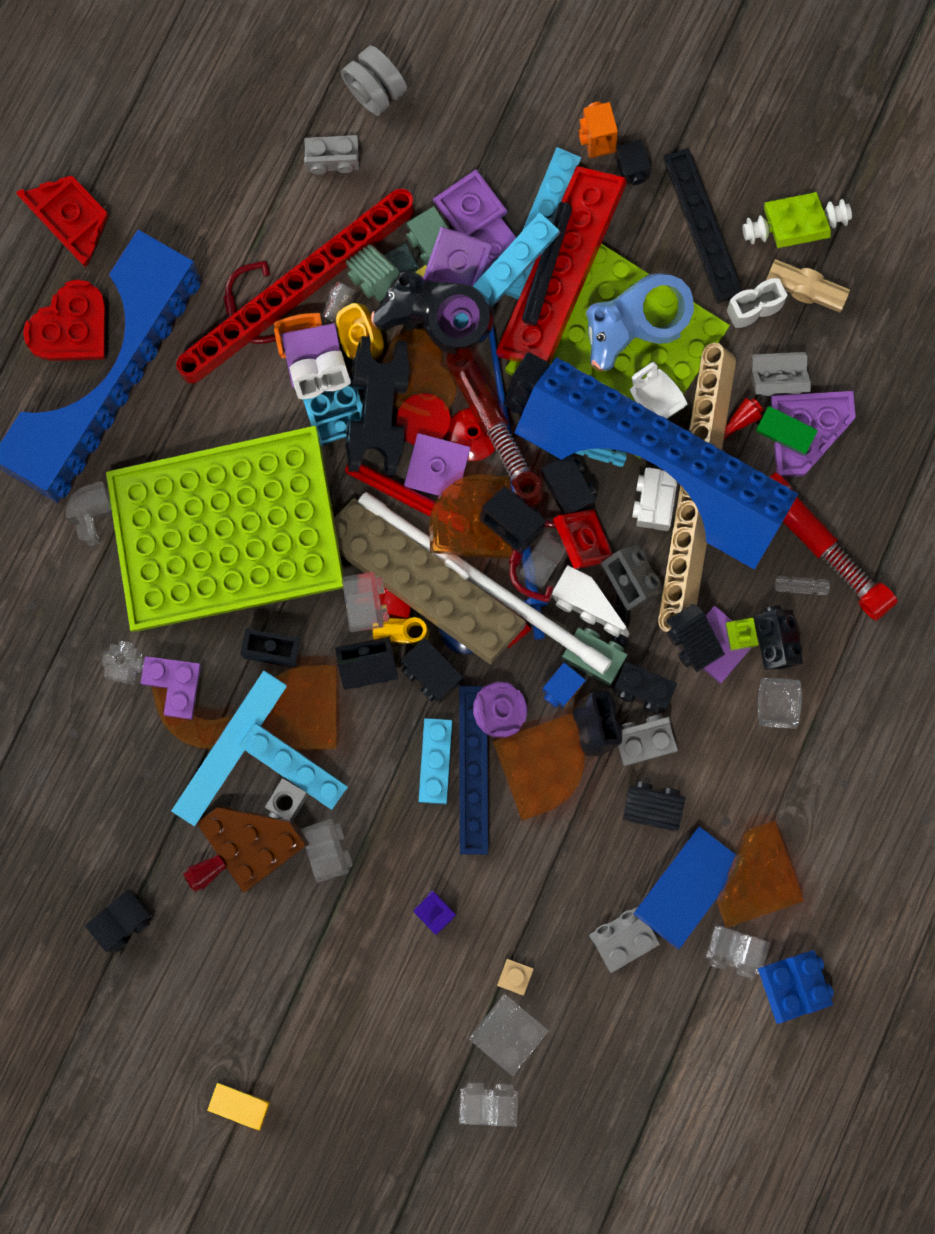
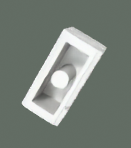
[632,468,677,531]

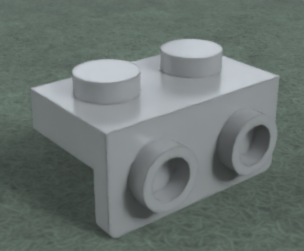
[751,352,811,396]
[589,908,660,973]

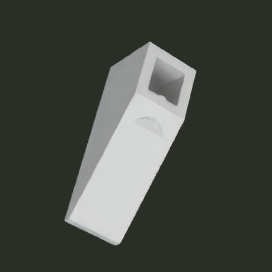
[552,565,629,637]

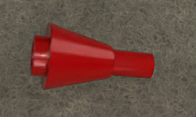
[724,397,764,440]

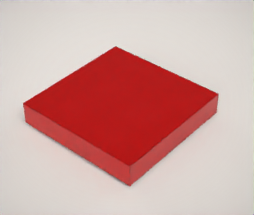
[553,509,613,569]

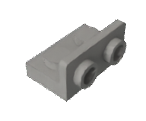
[304,135,359,174]
[617,714,678,767]

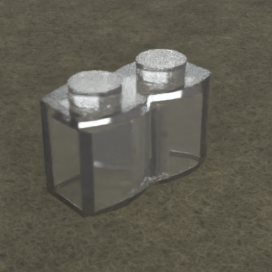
[342,572,389,633]
[300,819,353,884]
[705,925,771,979]
[459,1082,519,1127]

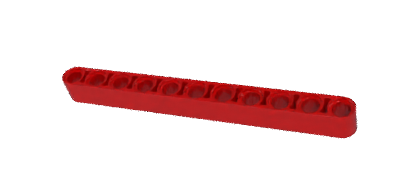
[176,188,414,383]

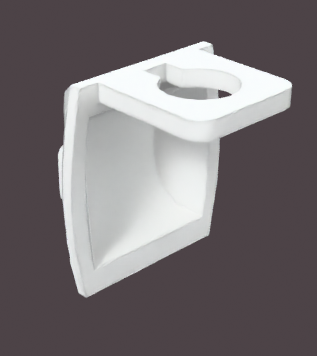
[630,362,688,419]

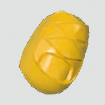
[336,303,384,360]

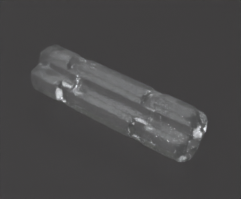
[775,576,830,595]

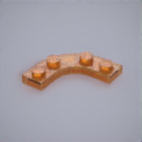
[151,686,234,749]

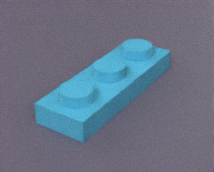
[419,718,452,805]

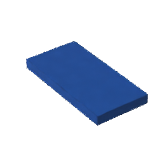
[633,827,744,949]

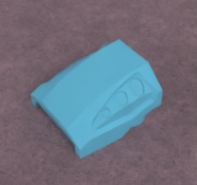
[303,377,363,447]

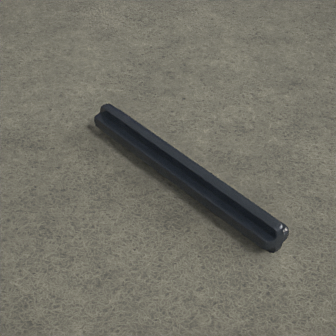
[522,202,572,326]

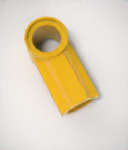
[373,617,429,646]

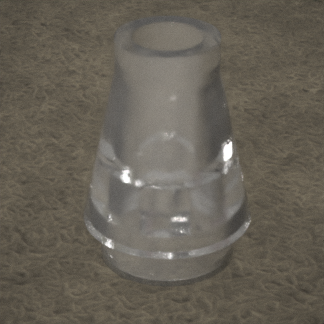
[322,281,356,324]

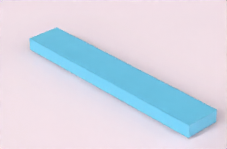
[171,670,287,826]

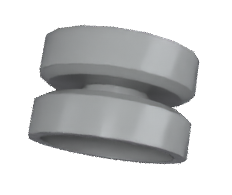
[340,45,407,116]

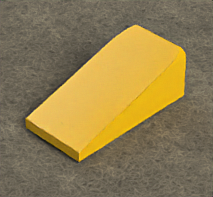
[207,1083,271,1131]

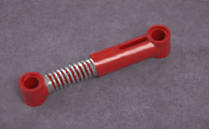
[769,472,898,621]

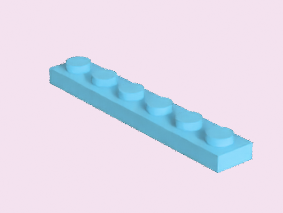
[505,147,581,300]
[455,212,561,329]

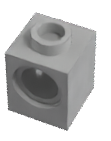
[265,778,309,820]

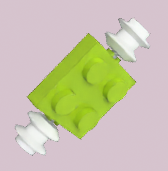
[743,192,852,248]

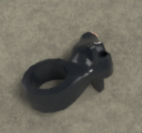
[371,270,494,355]

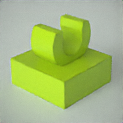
[725,618,759,651]

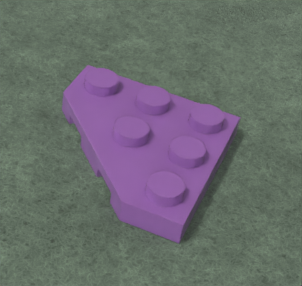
[770,391,855,477]

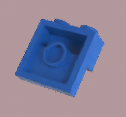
[758,950,833,1024]

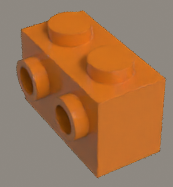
[578,102,618,159]

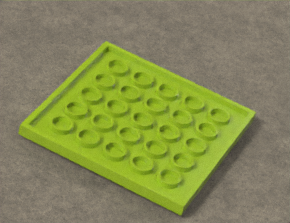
[505,244,730,459]

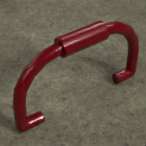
[223,261,276,344]
[509,520,557,602]

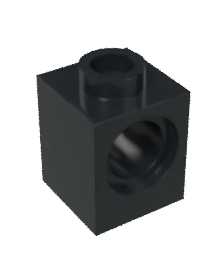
[615,139,651,185]

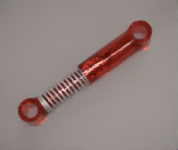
[446,349,543,506]

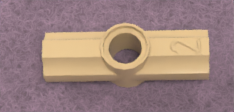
[766,259,850,313]

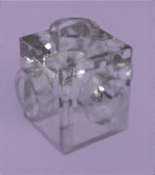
[102,641,145,685]

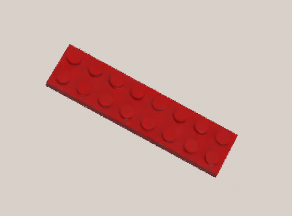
[496,166,627,363]

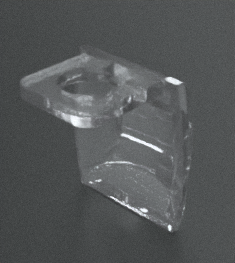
[758,678,802,729]

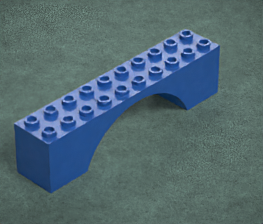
[0,230,201,503]
[514,357,798,570]

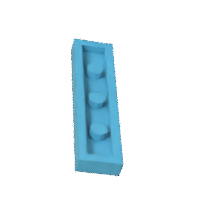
[239,722,348,810]

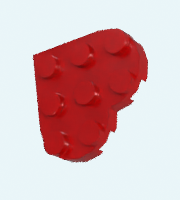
[23,280,106,361]

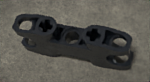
[345,336,410,476]

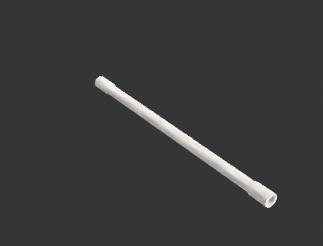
[358,492,612,675]

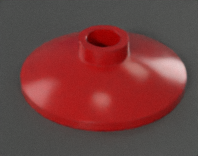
[446,408,500,462]

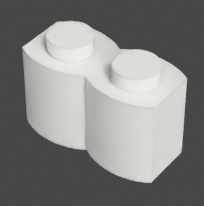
[727,278,788,328]
[289,351,351,399]

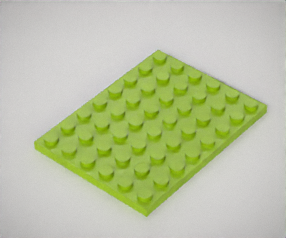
[106,426,346,632]

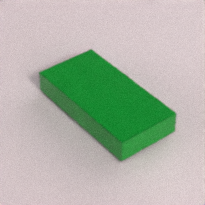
[756,406,818,456]

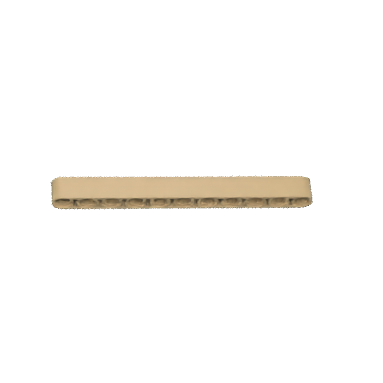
[658,343,736,632]

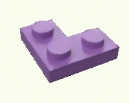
[140,656,201,720]

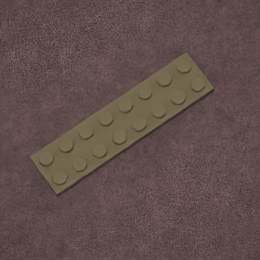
[334,498,526,665]

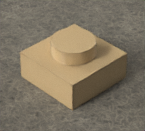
[497,959,533,996]

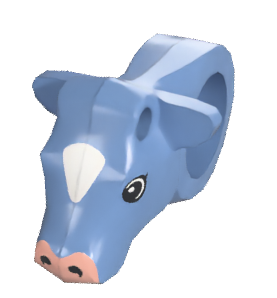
[586,273,694,372]

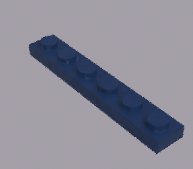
[459,686,488,855]

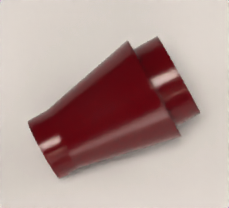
[183,854,226,893]

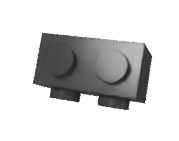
[601,544,663,611]

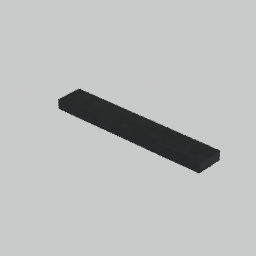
[663,148,742,304]

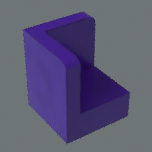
[414,891,456,935]

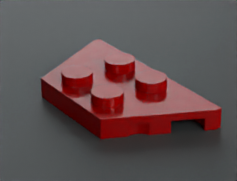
[16,175,109,268]

